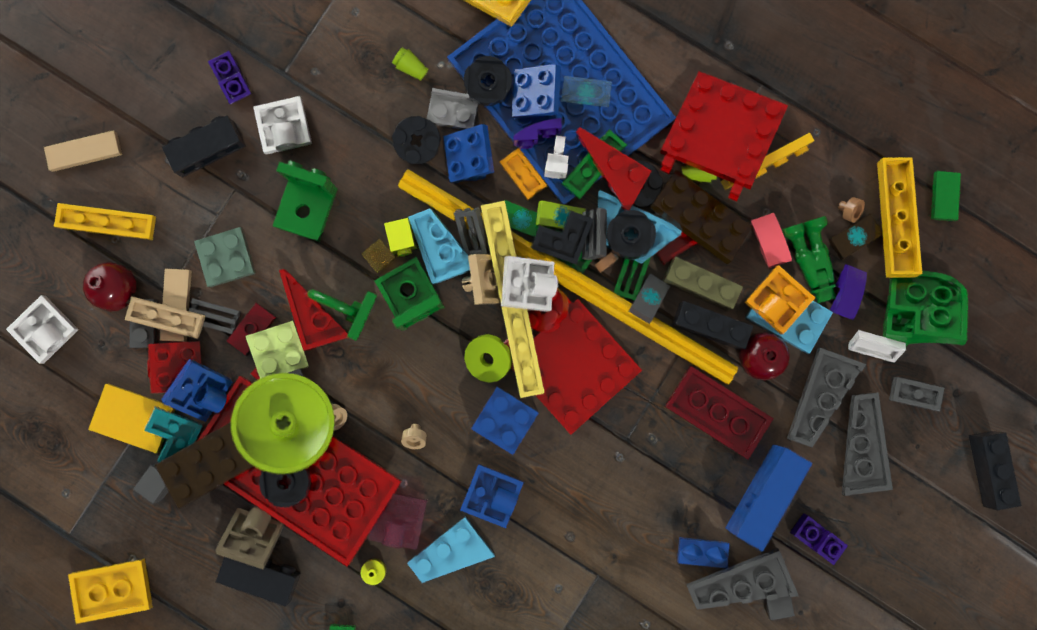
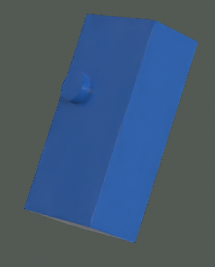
[725,445,812,552]

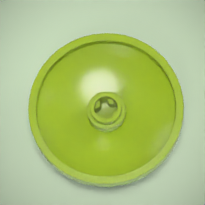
[231,373,334,474]

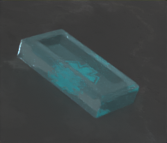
[561,76,612,107]

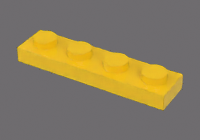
[721,133,814,190]
[54,203,156,240]

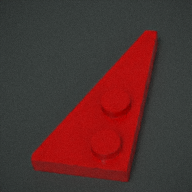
[576,127,651,211]
[279,269,349,351]

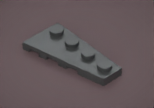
[787,348,866,448]
[841,392,893,496]
[686,548,799,610]

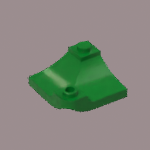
[882,271,968,346]

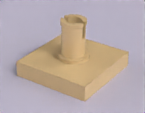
[462,254,501,305]

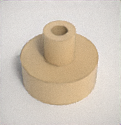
[332,404,347,430]
[401,424,427,449]

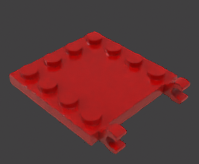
[660,71,788,201]
[503,290,642,435]

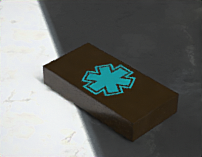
[829,214,883,260]

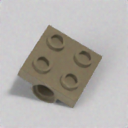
[216,507,284,569]

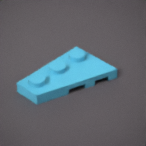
[408,208,470,285]
[407,516,495,583]

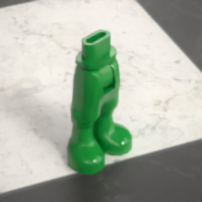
[782,216,836,303]

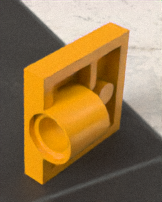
[745,265,815,334]

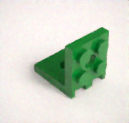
[273,161,338,242]
[374,257,445,331]

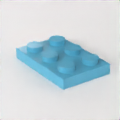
[745,301,833,354]

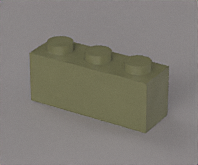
[662,257,743,311]

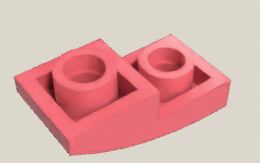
[751,213,792,269]

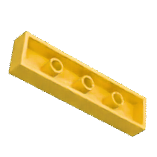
[877,158,922,278]

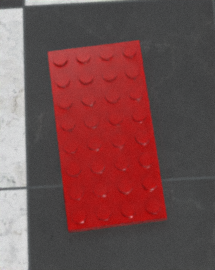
[198,376,402,566]

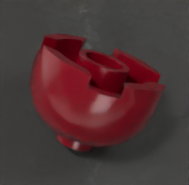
[83,262,136,312]
[739,332,790,380]

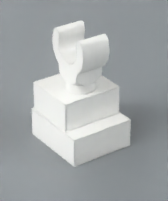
[544,135,568,180]

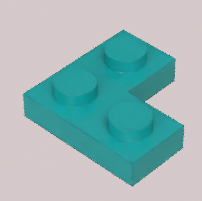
[144,406,203,462]

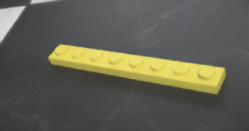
[481,201,544,398]

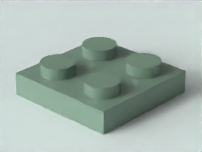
[194,227,256,287]

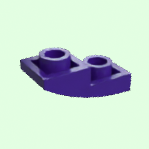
[208,51,252,105]
[513,118,562,149]
[830,264,867,320]
[790,513,848,565]

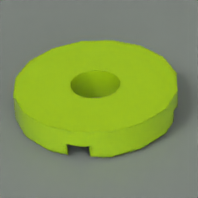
[464,334,512,383]

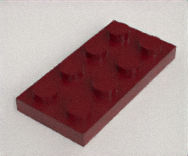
[664,366,774,460]

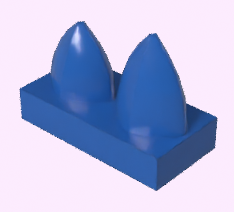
[677,537,729,568]

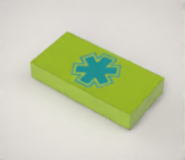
[536,201,586,230]

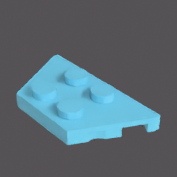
[598,190,682,264]

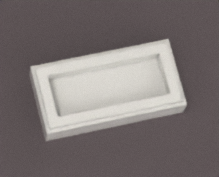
[848,330,906,363]

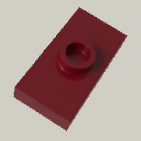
[227,303,277,356]

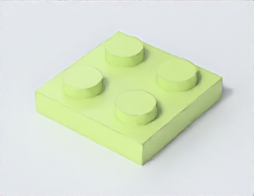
[245,321,309,379]

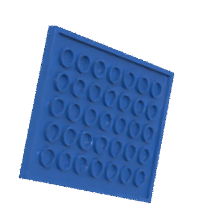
[447,0,676,205]

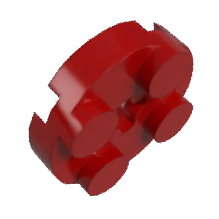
[527,287,569,333]

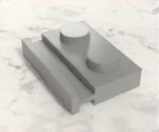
[427,88,478,130]

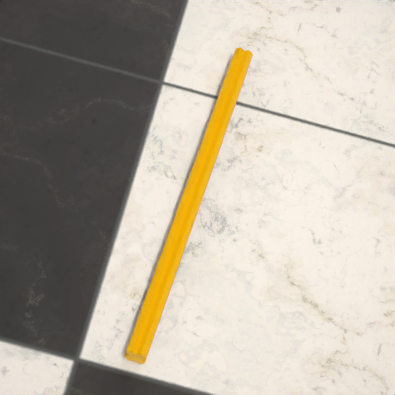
[398,169,739,385]

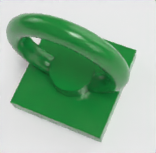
[307,289,377,341]

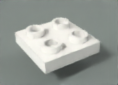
[253,96,312,155]
[501,256,558,312]
[6,295,79,364]

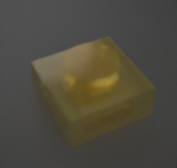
[361,239,396,273]

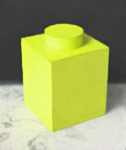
[384,218,417,257]

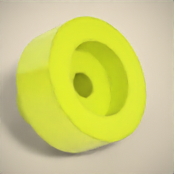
[361,558,386,585]

